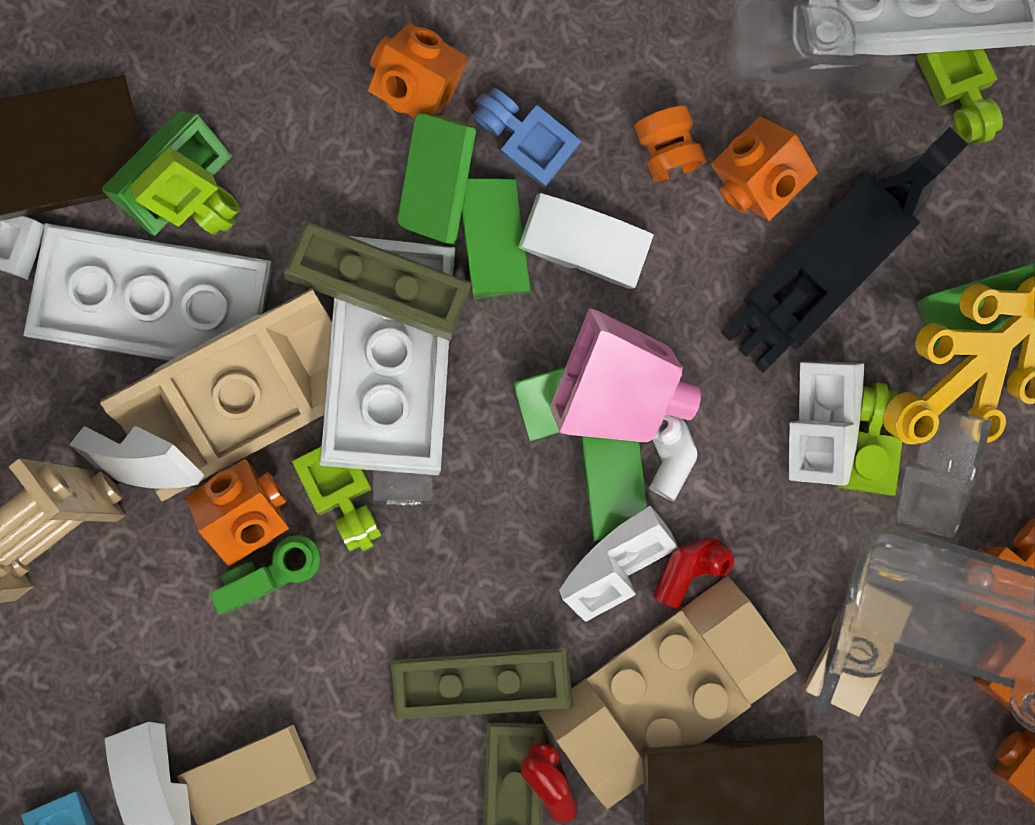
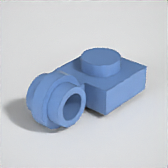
[472,88,581,189]

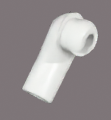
[649,414,698,502]

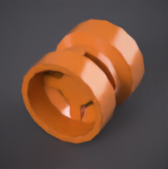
[634,106,707,182]

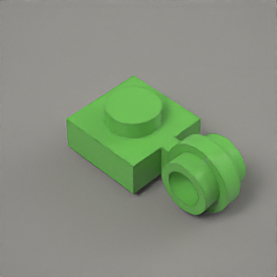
[209,536,321,615]

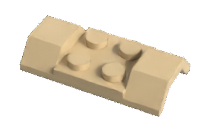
[100,288,332,502]
[539,575,797,809]

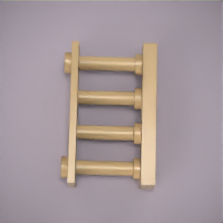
[0,458,126,603]

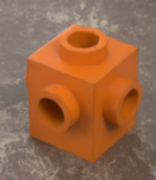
[368,23,469,119]
[711,116,818,221]
[185,458,289,567]

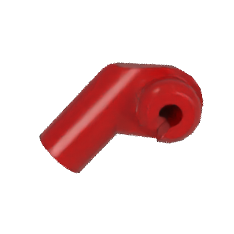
[652,538,734,609]
[521,743,578,823]

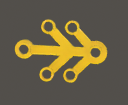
[883,276,1035,444]

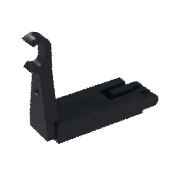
[721,127,968,373]

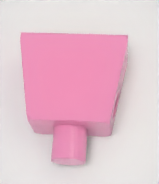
[550,308,701,443]

